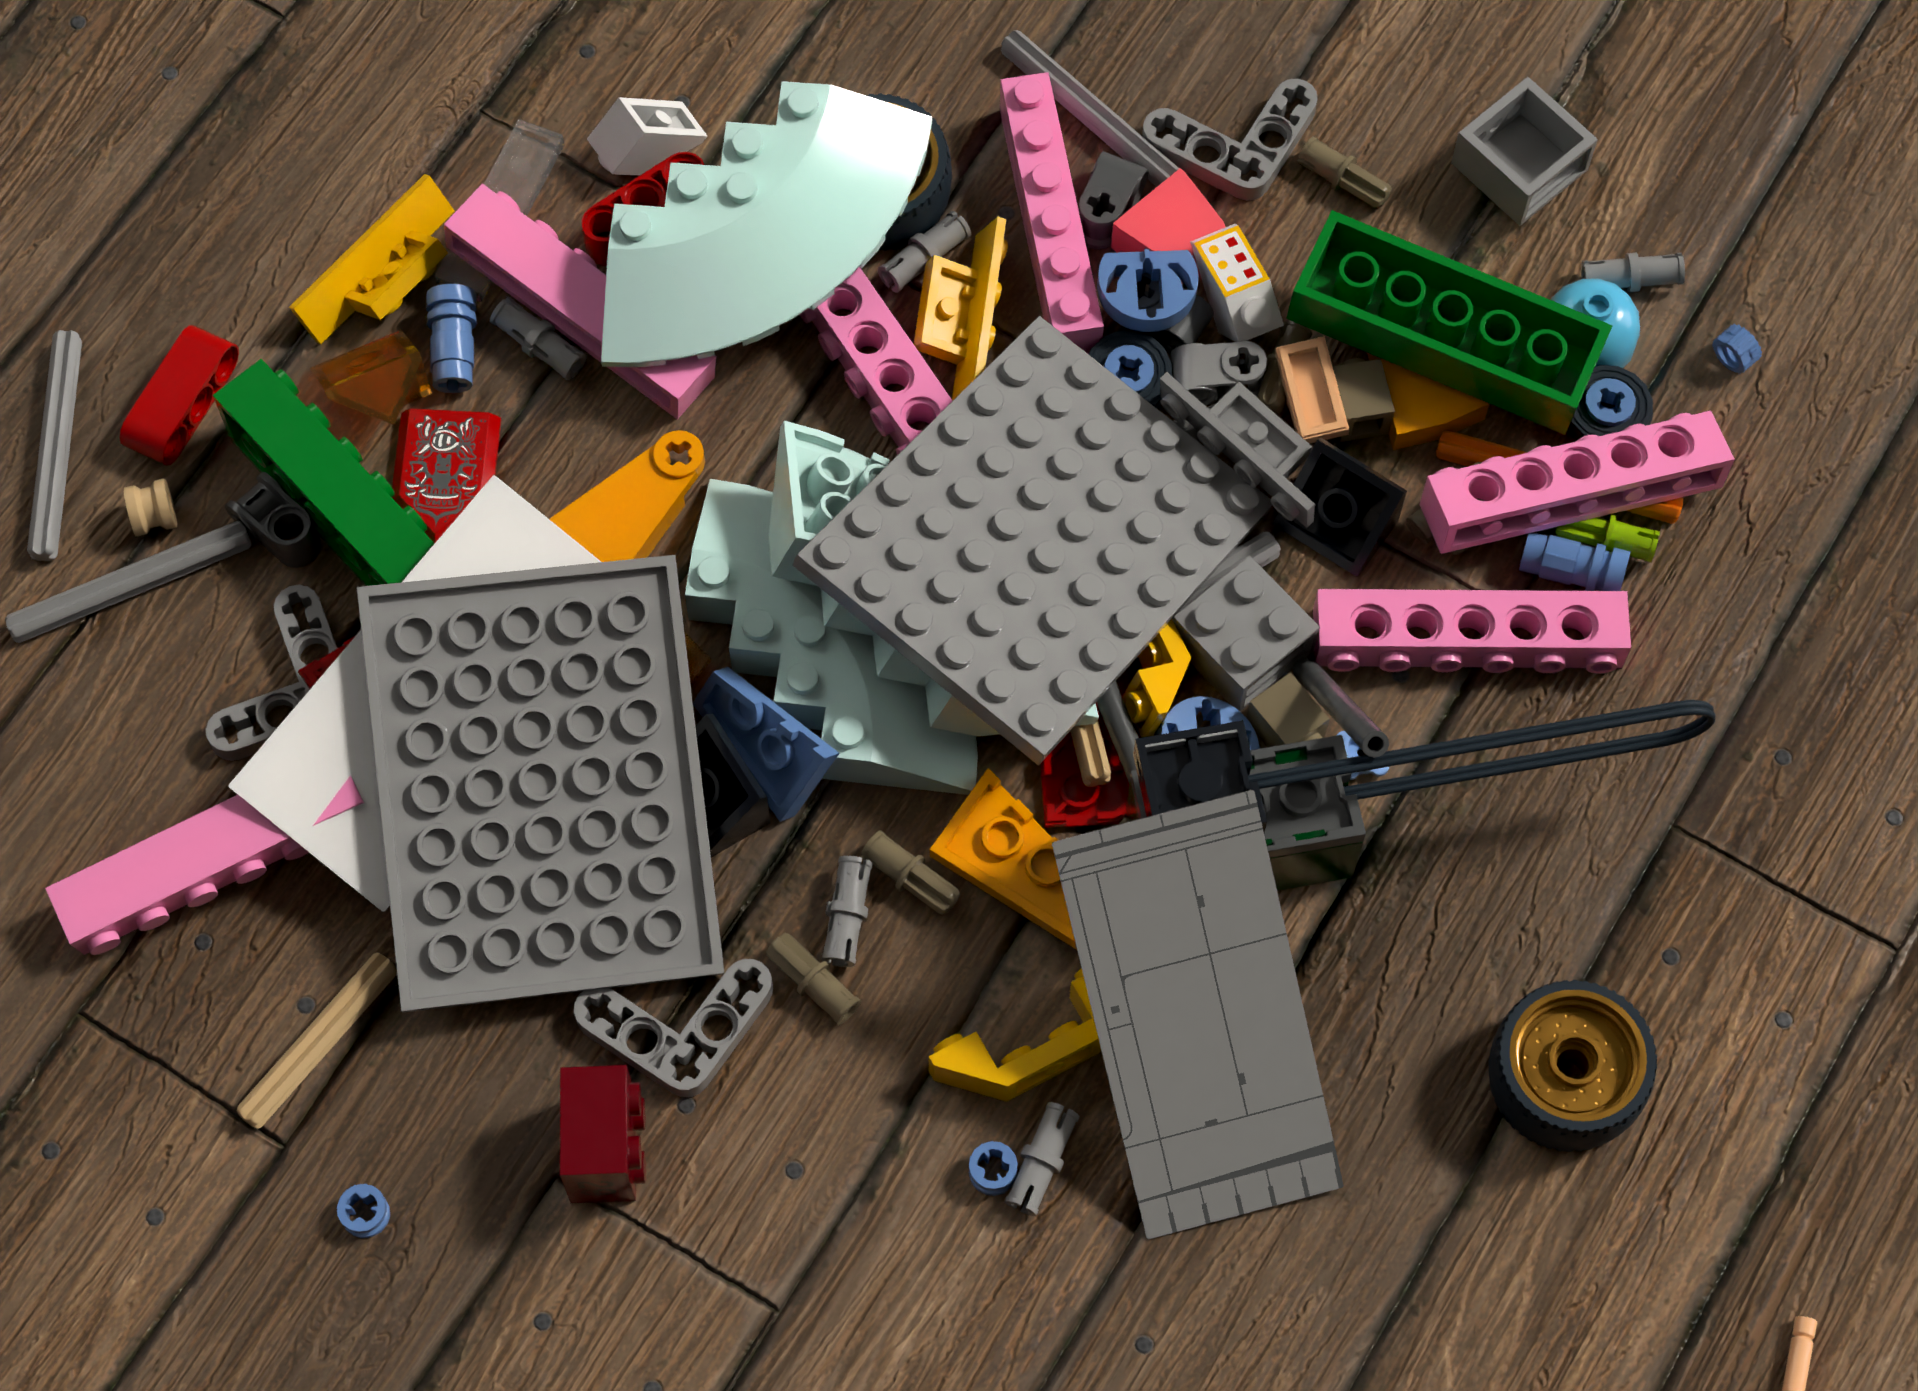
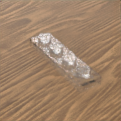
[435,119,565,302]

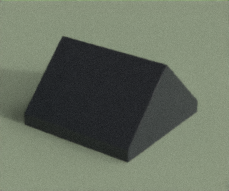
[1272,438,1407,577]
[695,713,770,857]

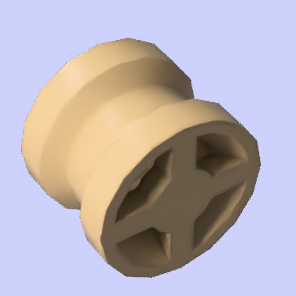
[124,479,177,537]

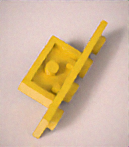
[289,174,455,344]
[914,216,1008,400]

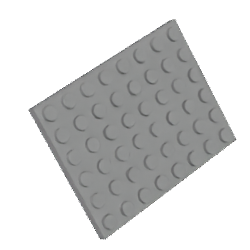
[792,316,1273,765]
[357,555,724,1013]

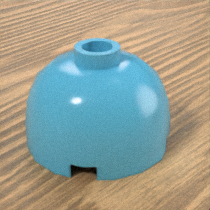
[1550,279,1640,368]

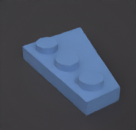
[693,667,839,822]

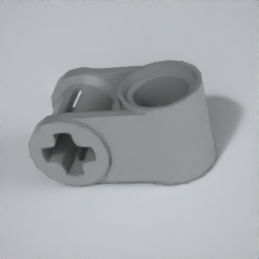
[1169,341,1267,406]

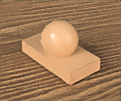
[1275,336,1349,444]

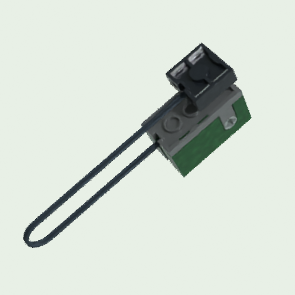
[1125,700,1716,891]

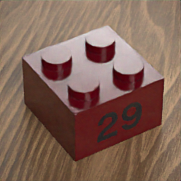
[560,1065,646,1203]

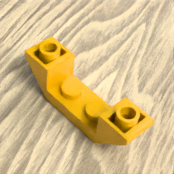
[1122,619,1191,738]
[929,968,1101,1101]

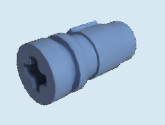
[426,284,477,393]
[1519,532,1631,591]

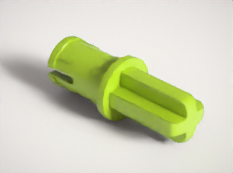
[1555,515,1660,563]

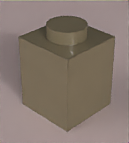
[1333,358,1395,442]
[1246,672,1330,747]

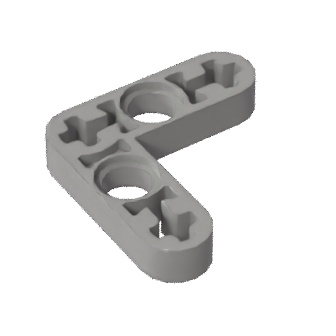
[1142,79,1318,201]
[206,585,337,761]
[574,959,773,1097]

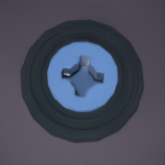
[1089,330,1172,408]
[1567,365,1653,441]

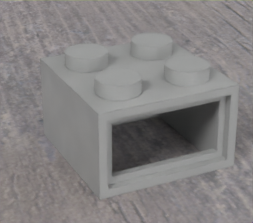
[1451,77,1598,226]
[1173,555,1320,712]

